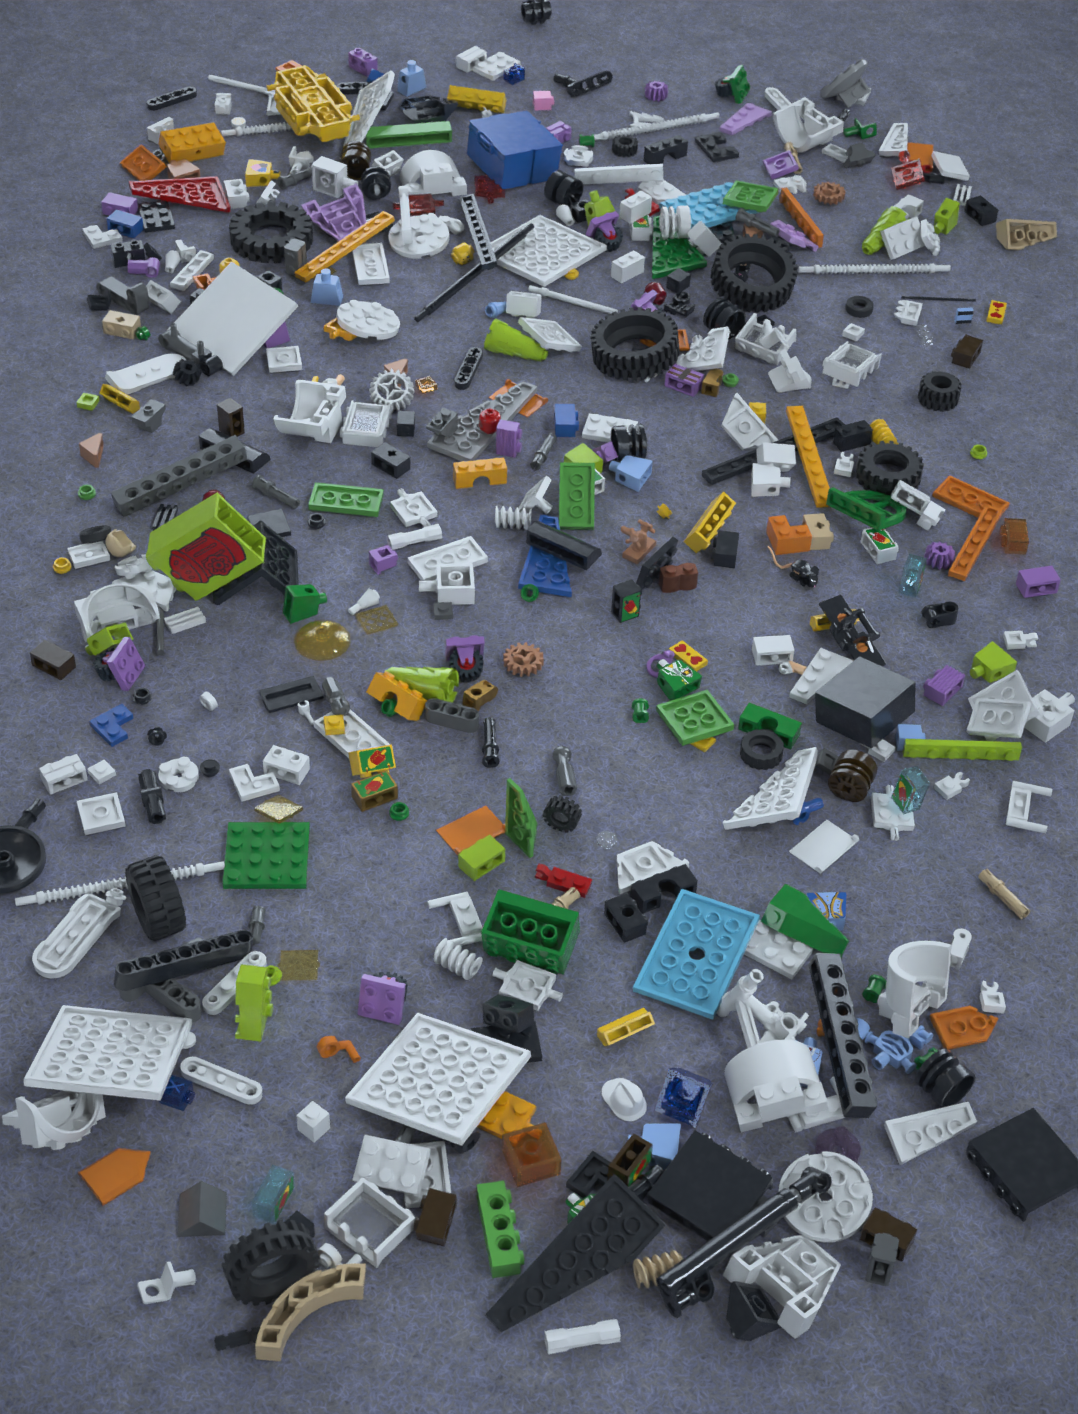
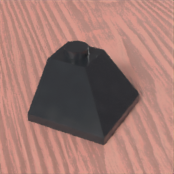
[726,1281,782,1341]

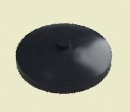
[0,825,46,894]

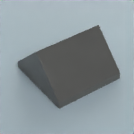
[177,1180,227,1237]

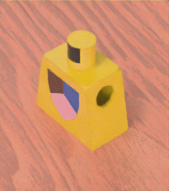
[245,159,280,187]

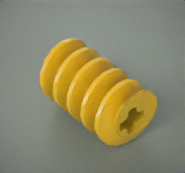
[870,419,899,445]

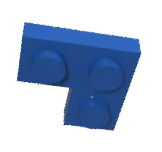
[89,704,134,747]

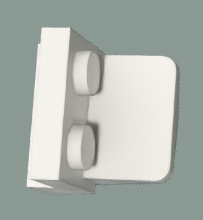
[768,349,812,393]

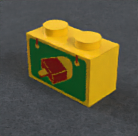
[348,744,396,778]

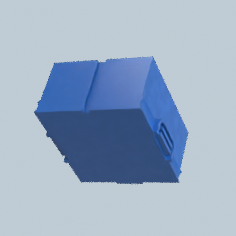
[467,111,563,190]

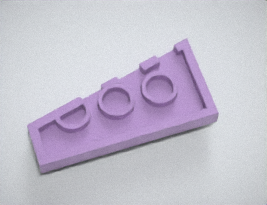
[719,103,772,135]

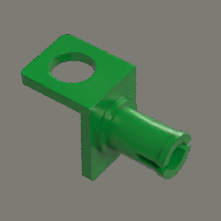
[843,118,877,139]

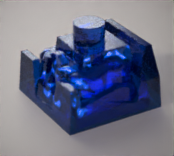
[655,1067,713,1128]

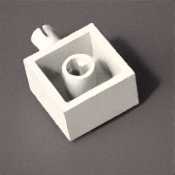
[312,156,358,198]
[419,563,475,605]
[1024,689,1075,743]

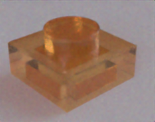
[415,376,437,394]

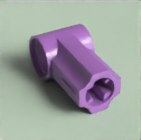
[128,257,160,277]

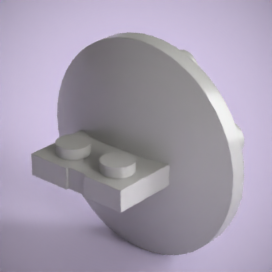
[820,58,871,108]

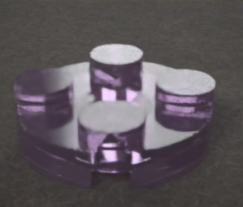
[815,1126,861,1164]

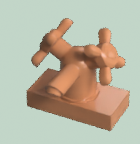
[621,519,656,564]

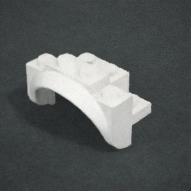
[74,582,160,642]
[2,1090,106,1150]

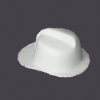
[602,1078,647,1121]

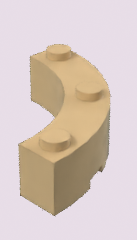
[255,1263,366,1361]

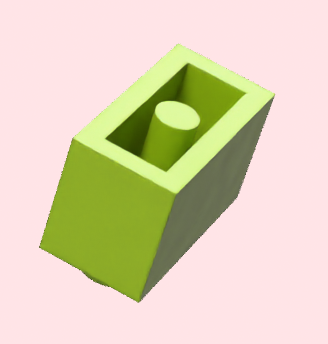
[458,835,506,881]

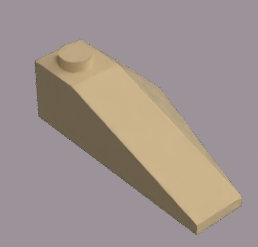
[996,219,1057,250]

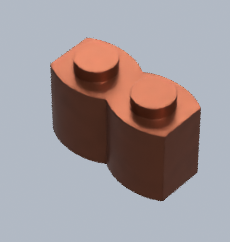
[659,563,698,593]

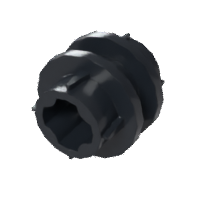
[521,0,552,25]
[361,166,391,200]

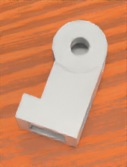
[950,928,972,970]

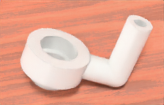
[318,1243,362,1268]

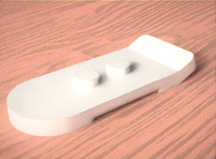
[105,354,186,394]
[32,893,121,978]

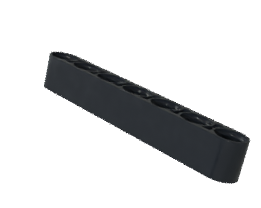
[114,930,254,991]

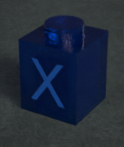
[159,1075,195,1111]

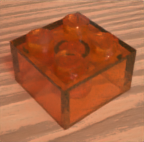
[502,1122,562,1187]

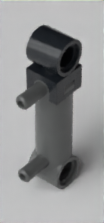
[158,323,223,377]

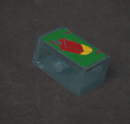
[899,553,927,598]
[891,766,930,814]
[252,1164,295,1224]

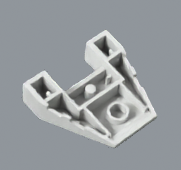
[723,1235,841,1339]

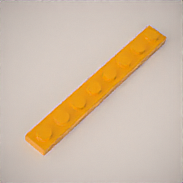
[295,211,395,283]
[786,406,830,508]

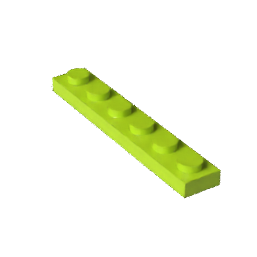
[902,739,1022,761]

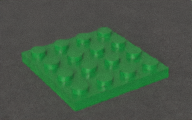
[223,822,310,889]

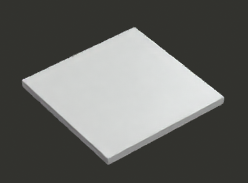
[491,215,607,287]
[168,262,298,376]
[24,1005,192,1100]
[345,1013,531,1146]

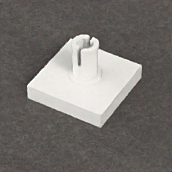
[519,476,553,514]

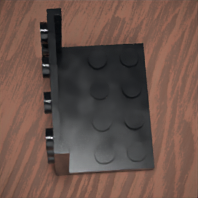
[213,520,299,605]

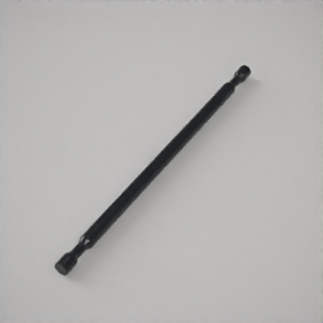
[901,296,976,302]

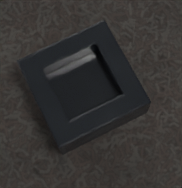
[143,242,162,261]

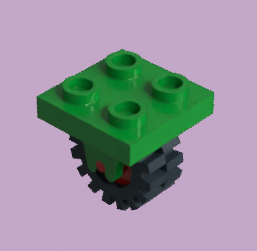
[715,65,750,104]

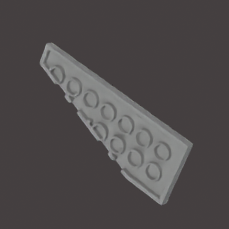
[427,381,537,461]

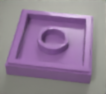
[763,150,799,179]

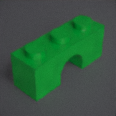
[738,702,802,750]

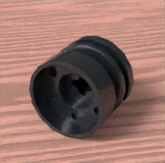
[703,298,746,340]
[610,423,647,462]
[915,1048,976,1108]

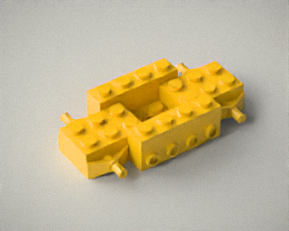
[266,65,360,142]

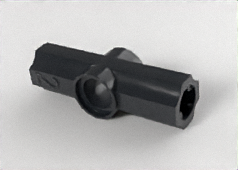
[138,769,166,824]

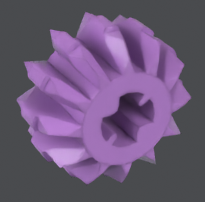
[645,80,668,102]
[924,541,955,570]

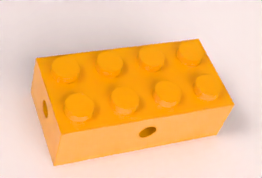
[158,122,226,162]

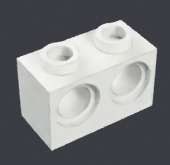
[224,179,249,209]
[146,280,181,314]

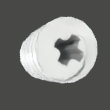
[495,505,532,530]
[434,938,483,980]

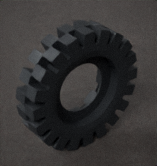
[229,201,313,263]

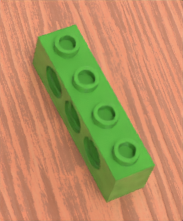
[476,1181,524,1278]

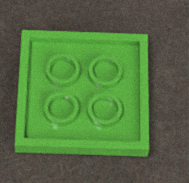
[723,180,779,213]
[656,690,734,746]

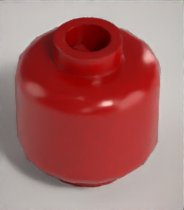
[479,408,501,434]

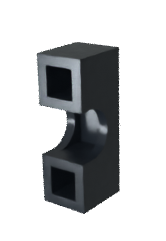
[643,135,688,165]
[630,864,698,914]

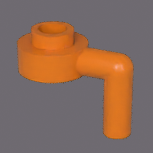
[317,1036,361,1063]

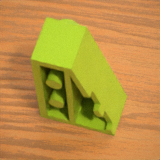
[235,964,273,1042]

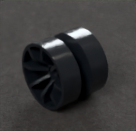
[544,170,584,208]

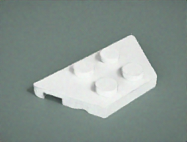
[638,179,686,204]
[721,393,778,450]
[112,570,176,612]
[617,841,689,894]

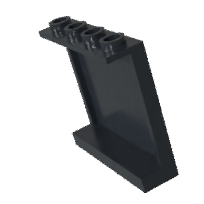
[966,1107,1078,1222]
[648,1130,773,1241]

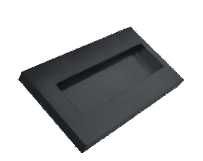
[259,676,324,713]

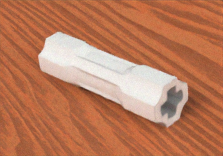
[387,524,442,550]
[544,1319,621,1354]

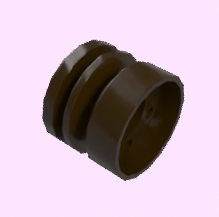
[340,141,371,181]
[828,750,878,802]

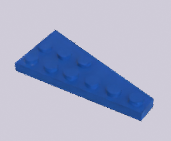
[518,514,572,597]

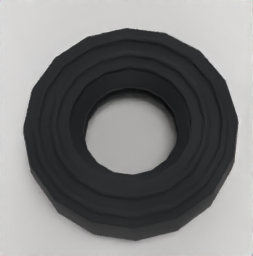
[845,296,874,318]
[79,525,112,543]

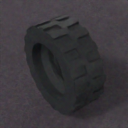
[740,729,784,770]

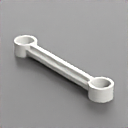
[398,186,412,244]

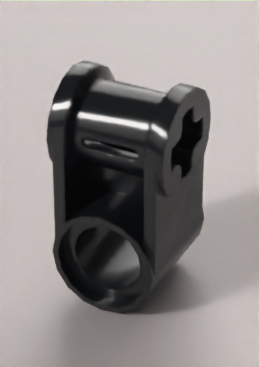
[921,601,959,628]

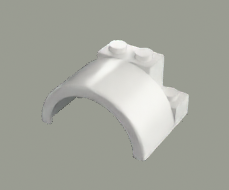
[774,97,844,153]
[400,150,467,202]
[274,380,346,443]
[877,941,952,1038]
[725,1040,828,1132]

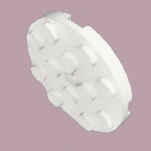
[388,214,449,259]
[336,300,400,340]
[779,1152,873,1242]

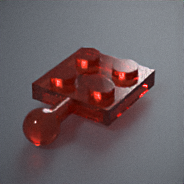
[891,150,925,190]

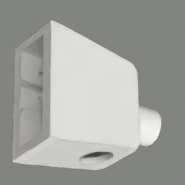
[751,463,790,497]

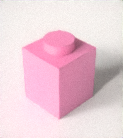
[533,91,554,110]

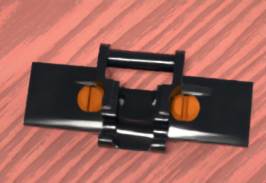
[819,594,886,667]

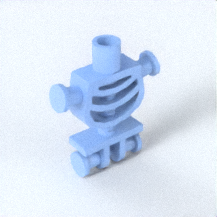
[865,1025,933,1074]

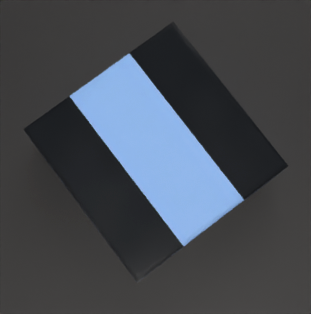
[955,308,973,324]

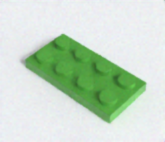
[559,462,595,530]
[308,482,384,517]

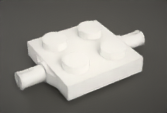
[390,488,437,527]
[871,785,915,841]
[492,960,563,1011]

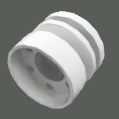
[659,205,691,239]

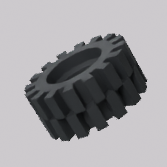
[612,134,638,158]
[543,795,582,833]

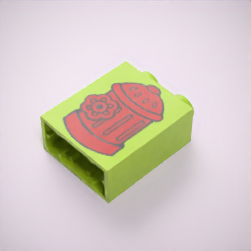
[146,493,266,601]

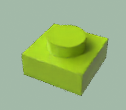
[76,393,100,411]

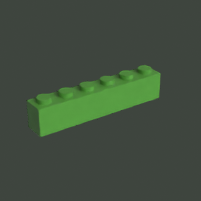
[364,121,452,148]

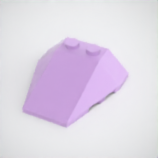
[301,184,366,242]

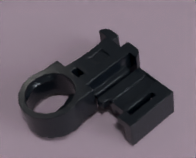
[664,291,695,317]

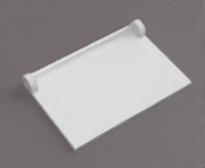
[789,820,859,874]

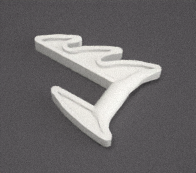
[630,111,664,127]

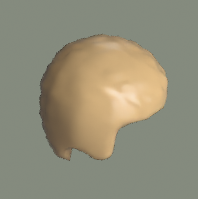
[105,529,136,557]

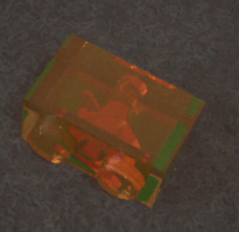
[1000,518,1029,555]

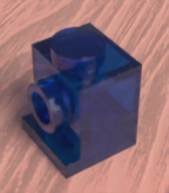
[503,62,525,85]

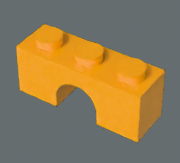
[453,457,507,489]
[366,671,427,721]

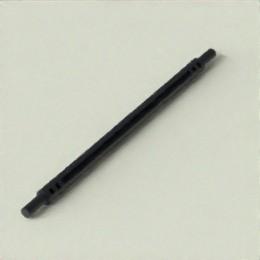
[414,223,534,322]

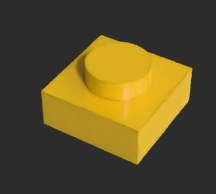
[324,715,345,736]

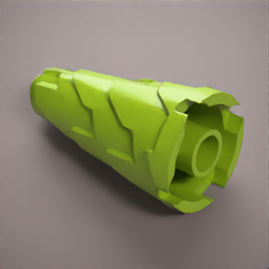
[862,206,909,255]
[484,319,549,362]
[384,666,459,703]

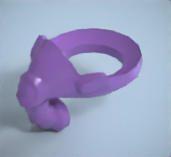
[646,650,675,678]

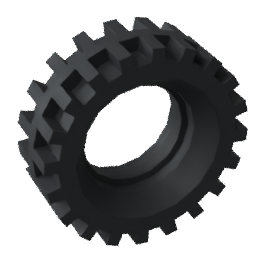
[856,441,924,496]
[222,1220,320,1306]

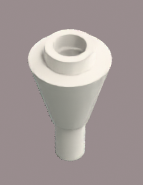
[348,588,380,615]

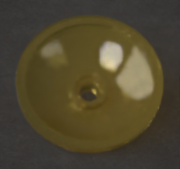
[294,620,350,661]

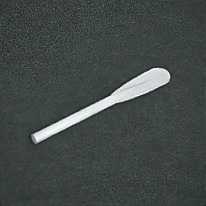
[208,75,275,95]

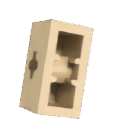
[102,310,141,339]
[802,513,834,550]

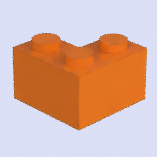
[766,515,812,555]

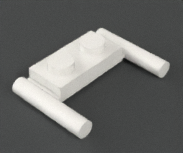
[1006,781,1052,834]
[427,892,483,948]
[787,1077,846,1132]

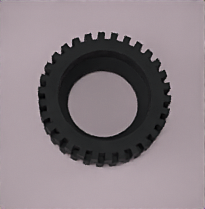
[710,234,798,313]
[591,307,680,381]

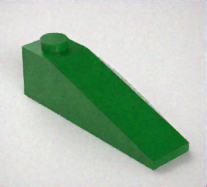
[760,884,849,958]

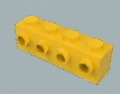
[447,85,507,113]
[683,491,736,553]

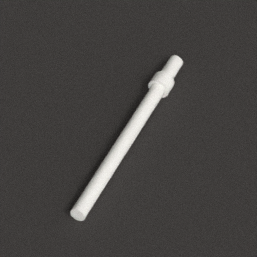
[528,285,618,315]

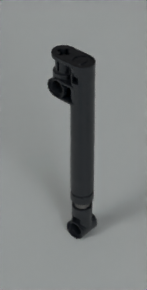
[656,1167,832,1318]

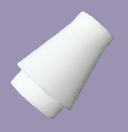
[556,205,574,226]
[165,250,181,273]

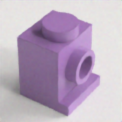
[592,441,618,463]
[369,545,398,575]

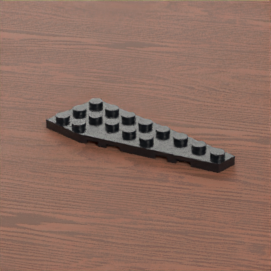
[484,1174,666,1332]

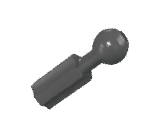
[322,677,350,716]
[552,745,577,796]

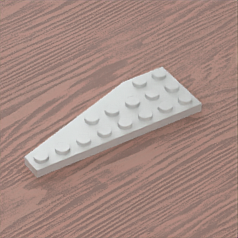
[344,71,395,145]

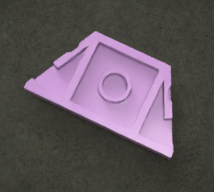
[770,220,819,252]

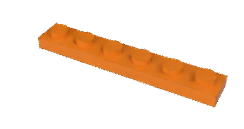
[779,187,824,248]
[948,504,1003,581]

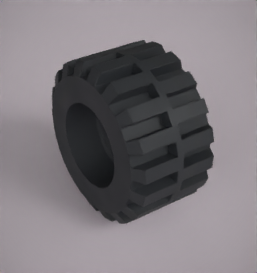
[918,371,962,412]

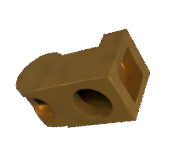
[701,368,723,398]
[462,680,498,711]

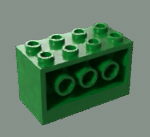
[481,889,580,975]

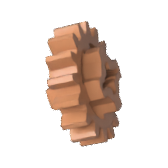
[813,181,846,205]
[503,642,544,677]

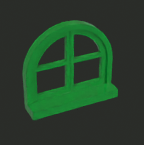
[826,487,906,531]

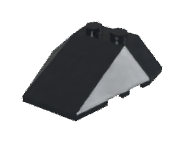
[399,95,458,124]

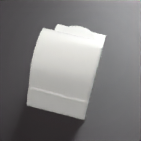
[147,117,174,144]

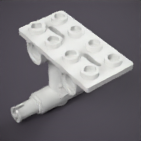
[717,969,809,1048]

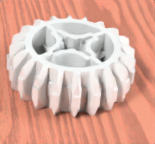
[369,369,414,413]

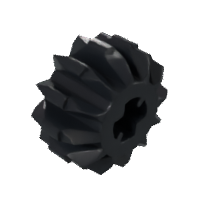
[173,358,202,387]

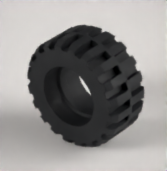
[125,855,186,941]

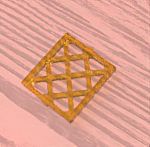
[356,605,398,635]

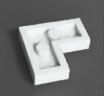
[82,225,123,249]
[229,764,280,802]

